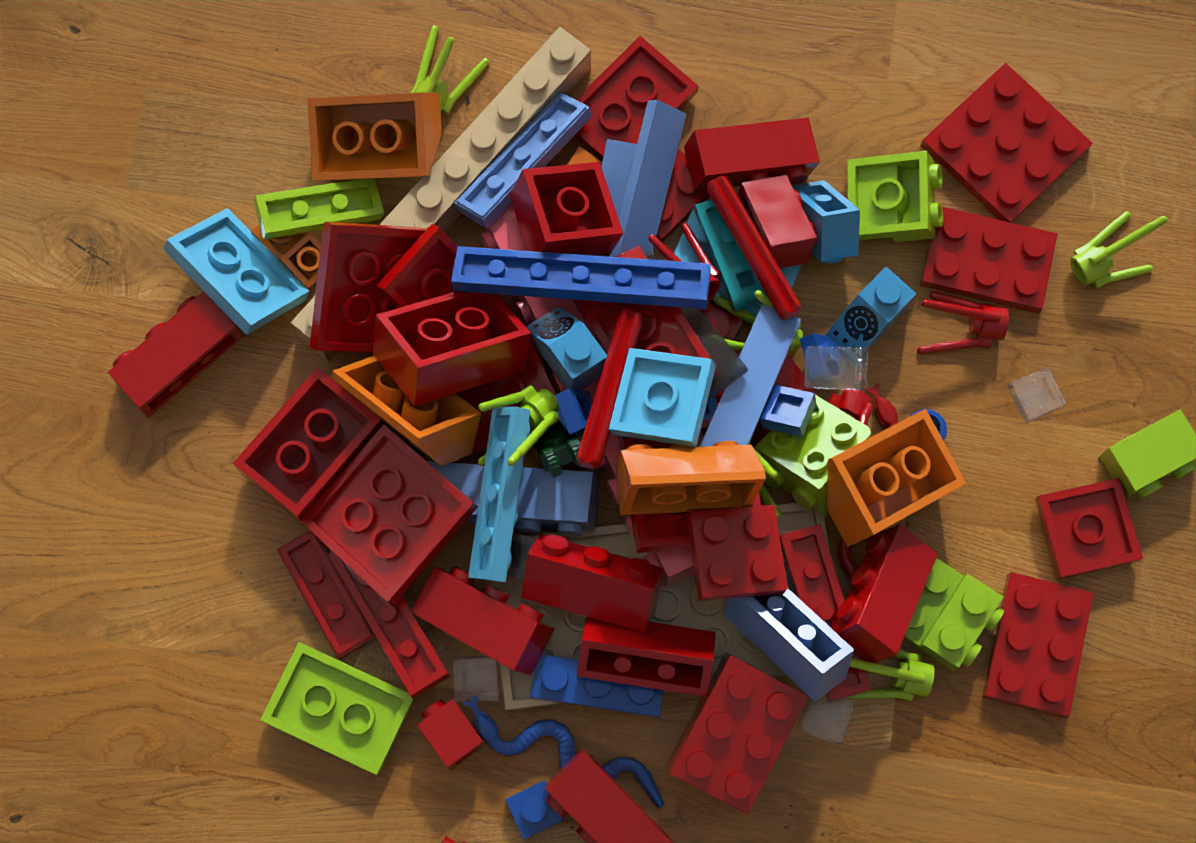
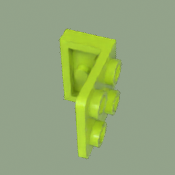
[755,395,872,517]

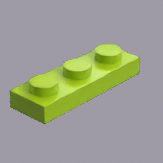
[254,178,384,240]

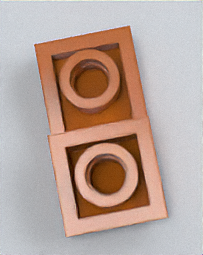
[251,224,321,289]

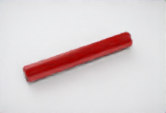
[707,176,801,320]
[577,309,643,469]

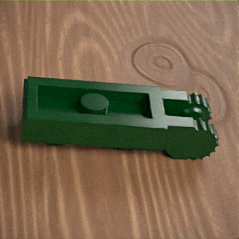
[529,421,582,478]

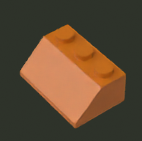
[307,92,442,181]
[331,356,481,467]
[827,409,966,547]
[616,441,766,515]

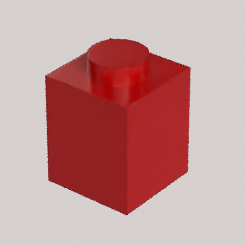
[417,699,485,771]

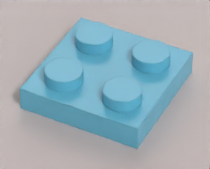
[609,348,716,447]

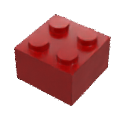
[509,162,623,257]

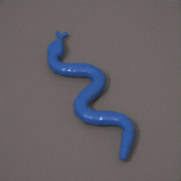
[464,695,664,808]

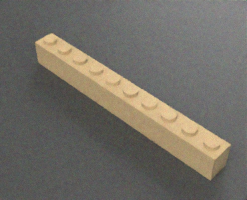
[291,27,591,362]

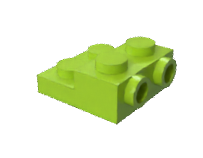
[848,151,943,242]
[904,558,1004,672]

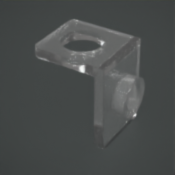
[804,346,868,390]

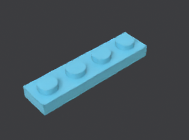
[468,407,530,582]

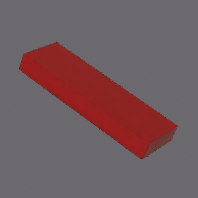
[276,531,376,660]

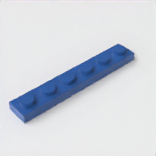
[451,246,711,309]

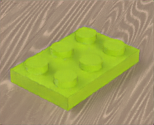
[260,642,416,776]

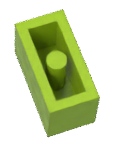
[1099,409,1196,499]

